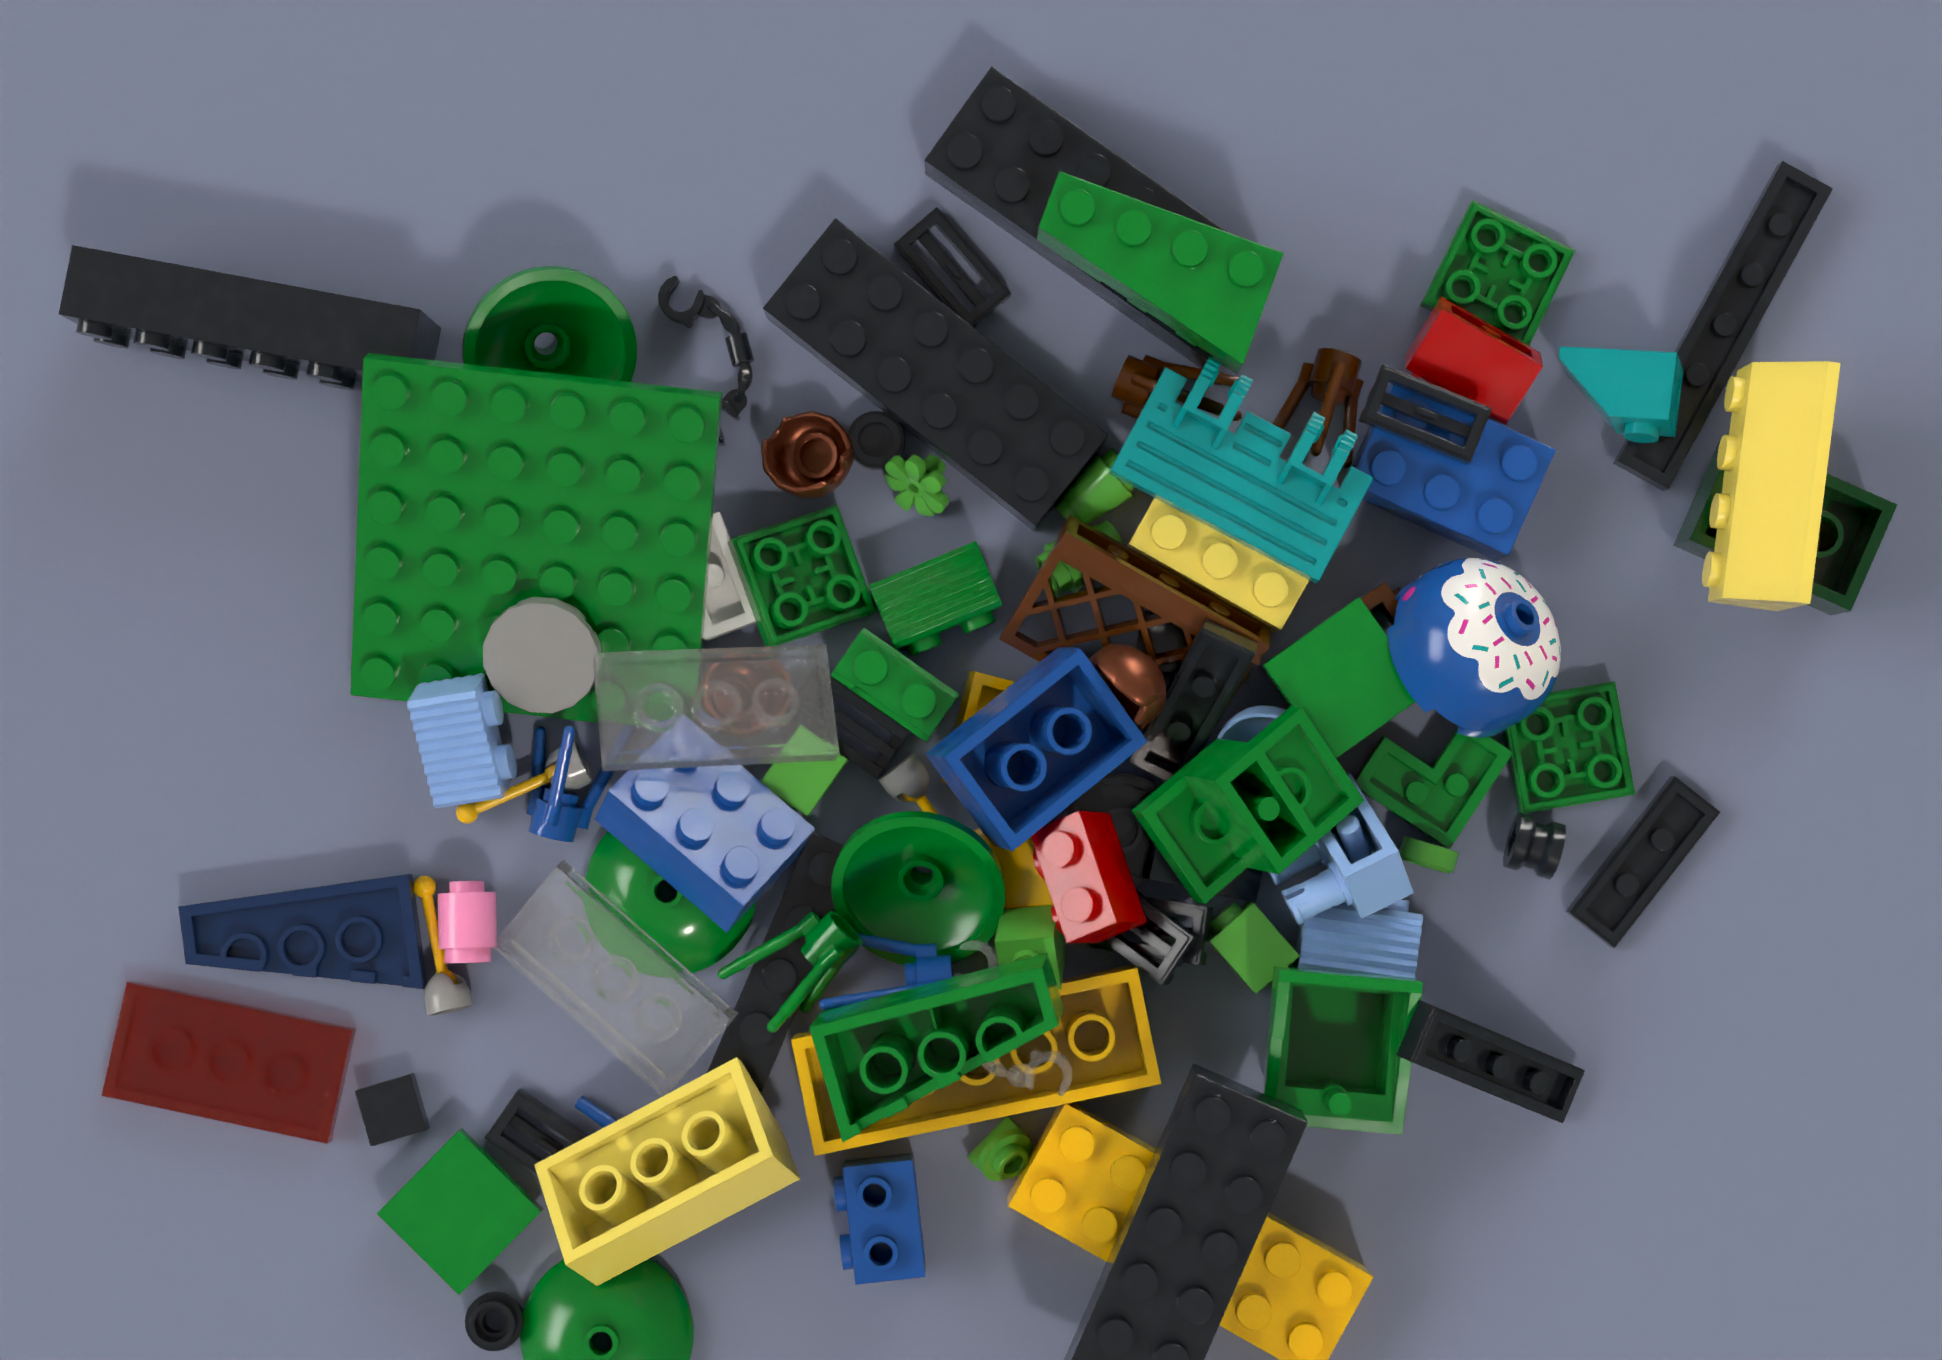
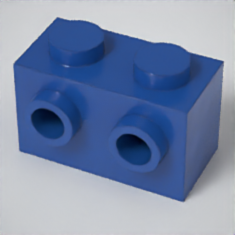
[833,1153,926,1285]

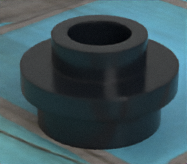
[465,1291,524,1351]

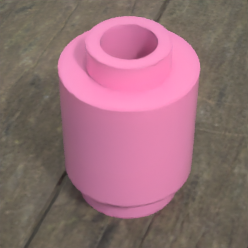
[438,881,497,964]

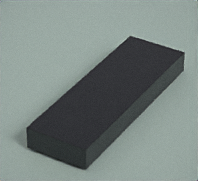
[1129,618,1258,780]
[1565,776,1720,948]

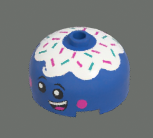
[1387,558,1561,738]

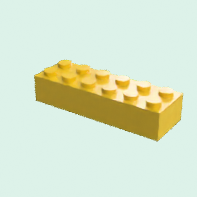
[791,964,1161,1156]
[1007,1102,1374,1360]

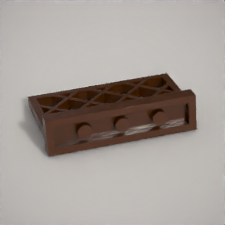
[999,514,1271,726]

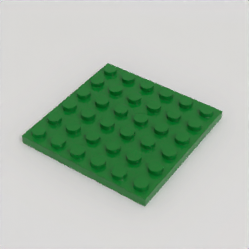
[350,353,723,731]

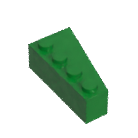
[1037,171,1284,375]
[809,953,1064,1142]

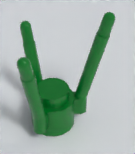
[717,911,862,1033]

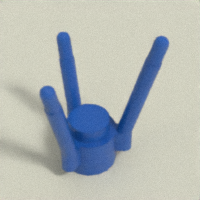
[526,726,636,842]
[819,933,953,1011]

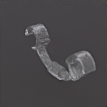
[954,940,1073,1096]

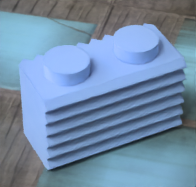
[407,673,517,808]
[1293,899,1423,978]

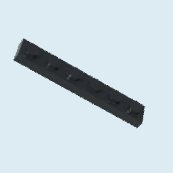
[1613,161,1833,491]
[707,832,843,1094]

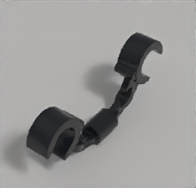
[658,276,754,446]

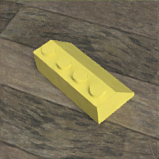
[1702,361,1841,611]
[534,1057,800,1286]

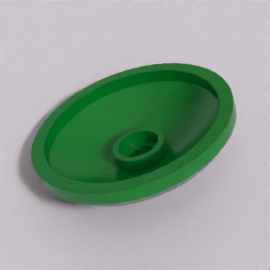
[462,266,637,382]
[831,811,1006,965]
[585,831,757,976]
[520,1258,694,1360]

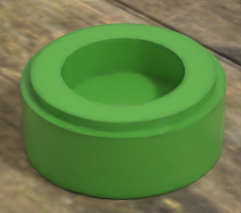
[1399,836,1459,874]

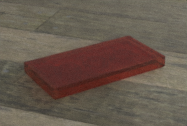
[101,981,356,1144]

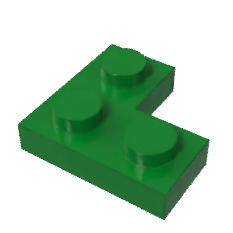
[1354,727,1513,849]

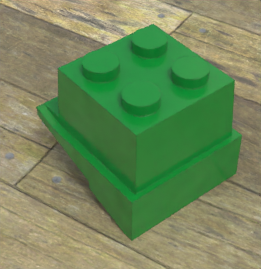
[1263,966,1423,1135]

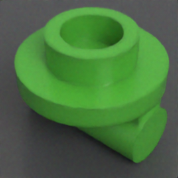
[967,1116,1032,1181]

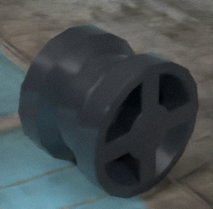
[1503,812,1566,880]

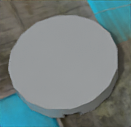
[483,597,601,713]

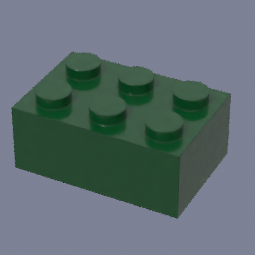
[1673,441,1898,615]

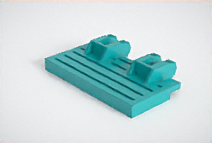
[1109,356,1373,583]

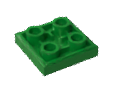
[1420,200,1576,346]
[727,504,876,651]
[1262,597,1415,758]
[1504,681,1635,813]
[377,1128,544,1295]

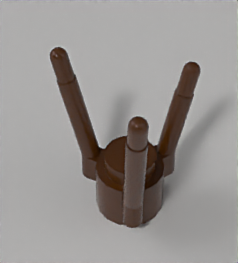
[1272,348,1364,468]
[1111,354,1242,421]

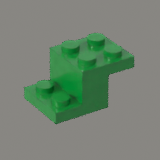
[1131,706,1364,904]

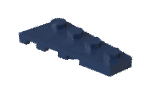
[178,874,427,989]

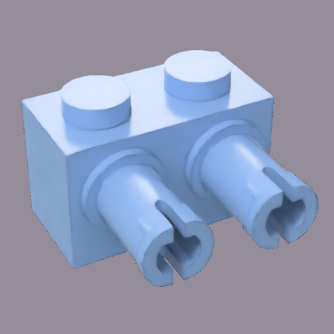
[1268,773,1414,925]

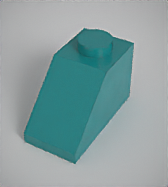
[1558,346,1683,443]

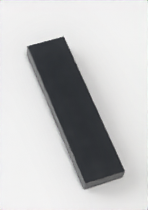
[1396,1000,1585,1123]

